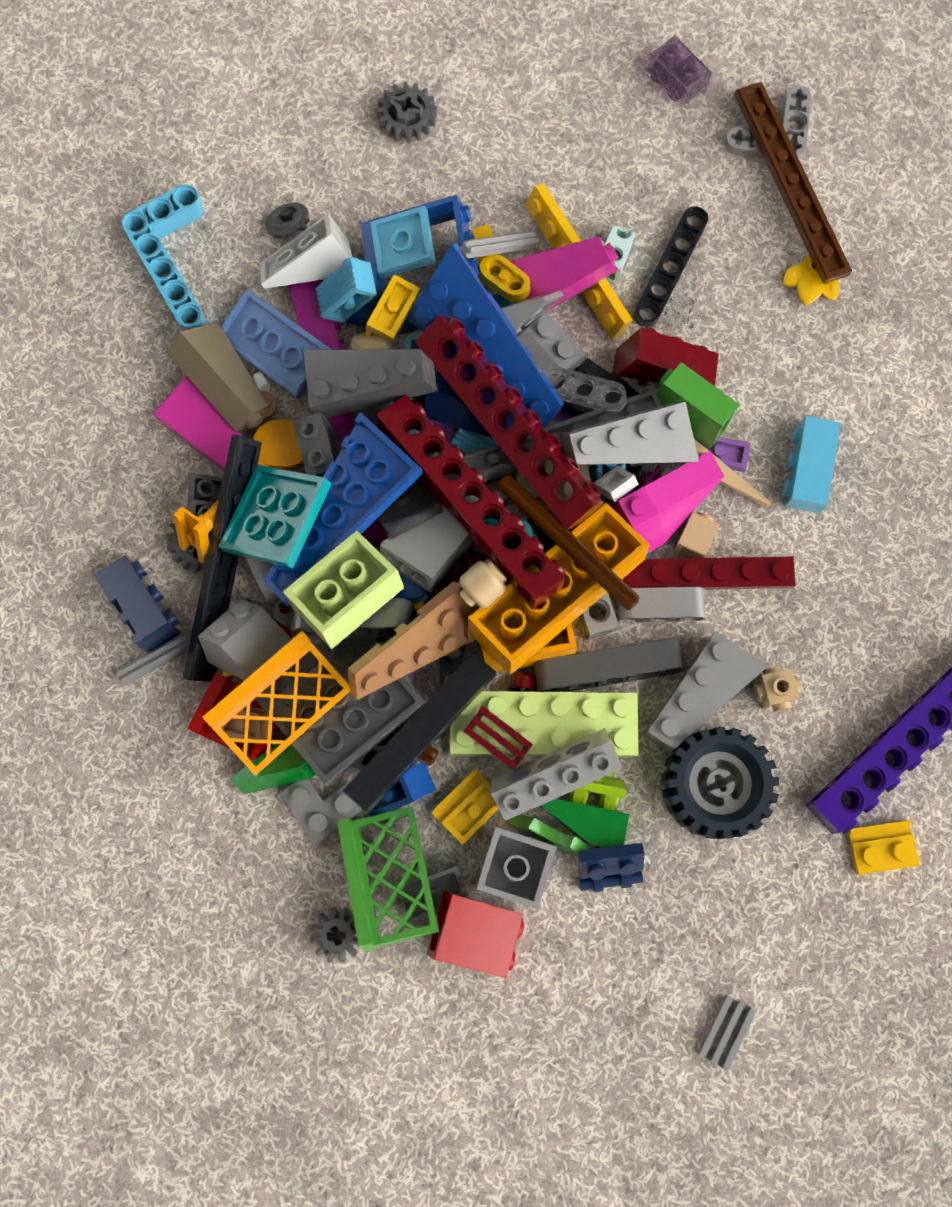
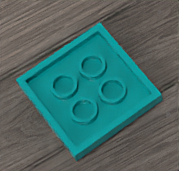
[218,465,332,569]

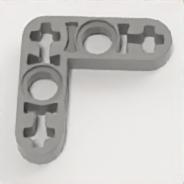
[724,85,811,160]

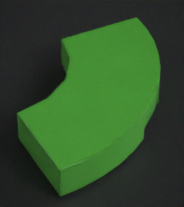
[509,814,593,858]

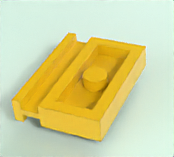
[431,768,498,845]
[847,820,920,875]

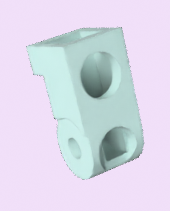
[605,225,636,285]

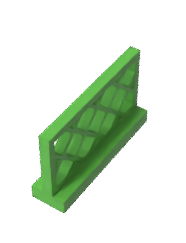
[337,806,439,953]

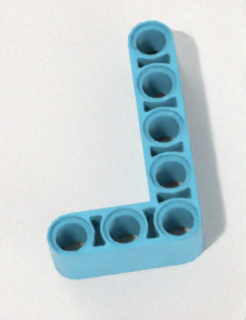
[122,184,207,331]

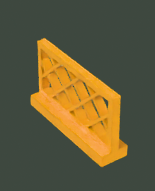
[202,631,350,776]

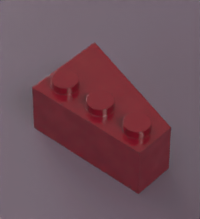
[612,327,719,386]

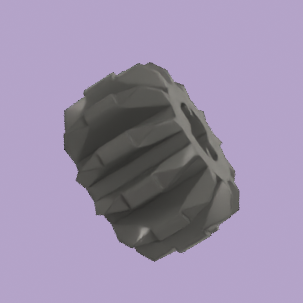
[310,907,359,963]

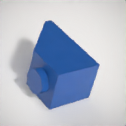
[369,763,437,817]

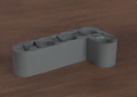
[291,598,418,642]

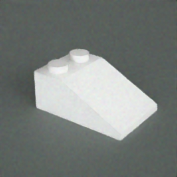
[260,213,352,289]

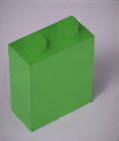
[656,362,740,450]

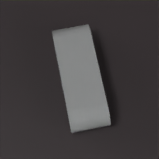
[618,587,706,623]

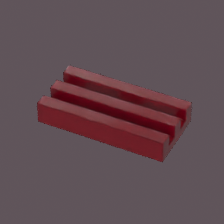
[463,706,533,771]

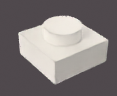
[594,465,639,502]

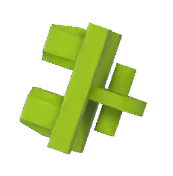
[570,772,626,811]

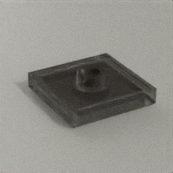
[375,478,443,540]

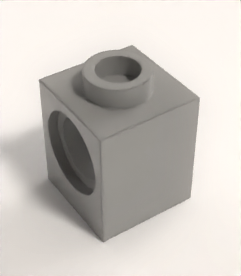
[579,592,619,640]

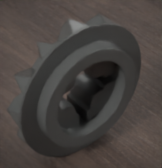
[265,203,310,240]

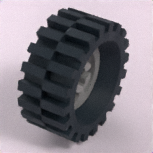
[661,727,780,839]

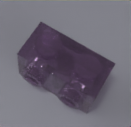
[647,35,712,107]

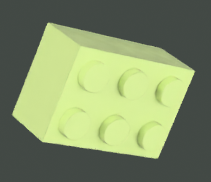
[283,531,404,649]

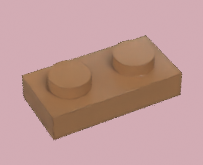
[222,707,269,744]

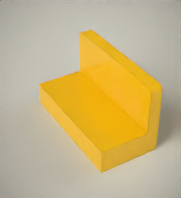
[365,274,421,342]

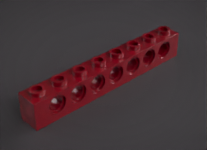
[415,316,604,530]
[376,395,565,610]

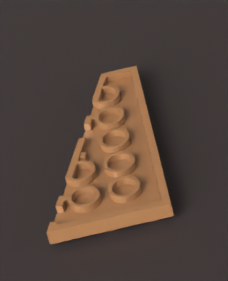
[348,558,506,700]

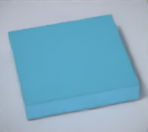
[370,206,436,279]

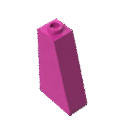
[510,236,618,313]
[153,376,241,472]

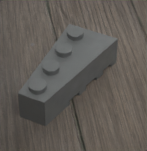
[304,349,437,418]

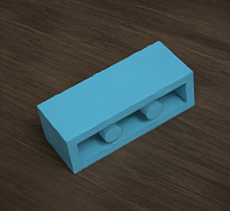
[782,416,841,513]

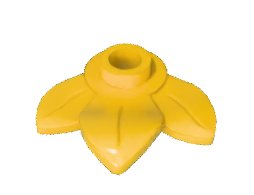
[783,255,839,306]

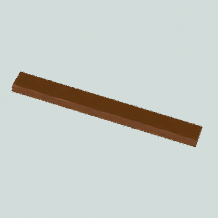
[734,81,852,285]

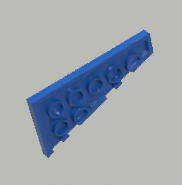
[406,242,564,428]
[264,412,424,606]

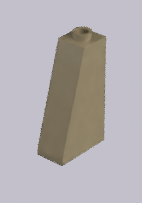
[166,322,268,432]

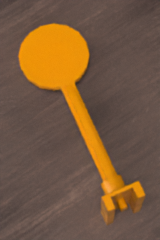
[173,419,303,564]

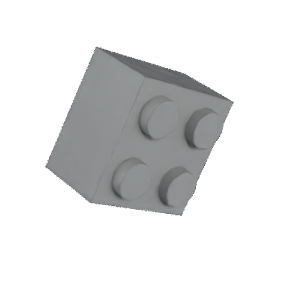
[476,827,557,910]

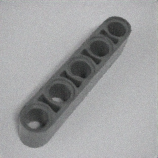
[533,638,685,692]

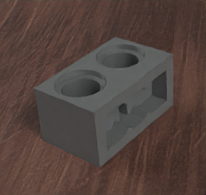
[293,412,341,477]

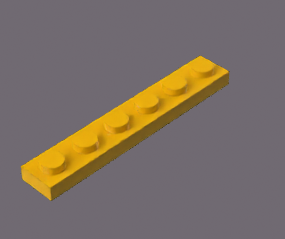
[525,183,633,340]

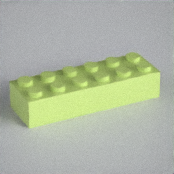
[450,691,639,758]

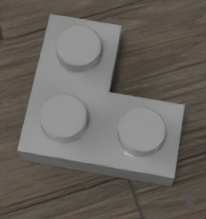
[280,779,363,845]

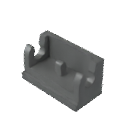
[401,865,469,918]

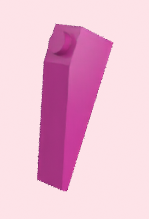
[610,450,725,553]

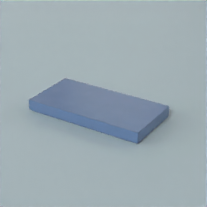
[221,289,332,399]

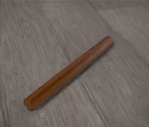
[498,475,640,610]

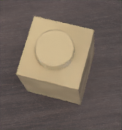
[673,512,720,558]

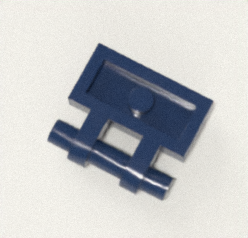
[579,842,645,893]

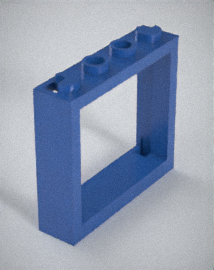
[360,194,480,336]

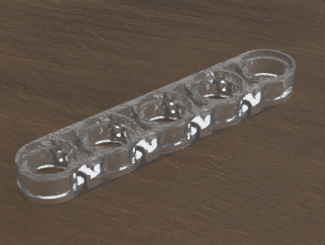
[533,360,627,413]

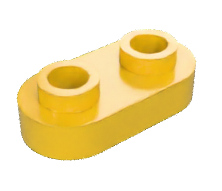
[480,255,530,302]

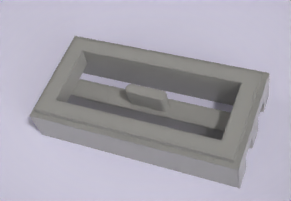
[698,994,756,1071]

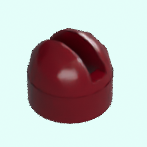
[510,671,535,692]

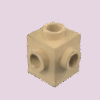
[753,666,801,712]

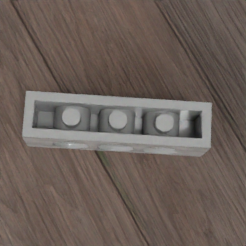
[490,728,623,821]

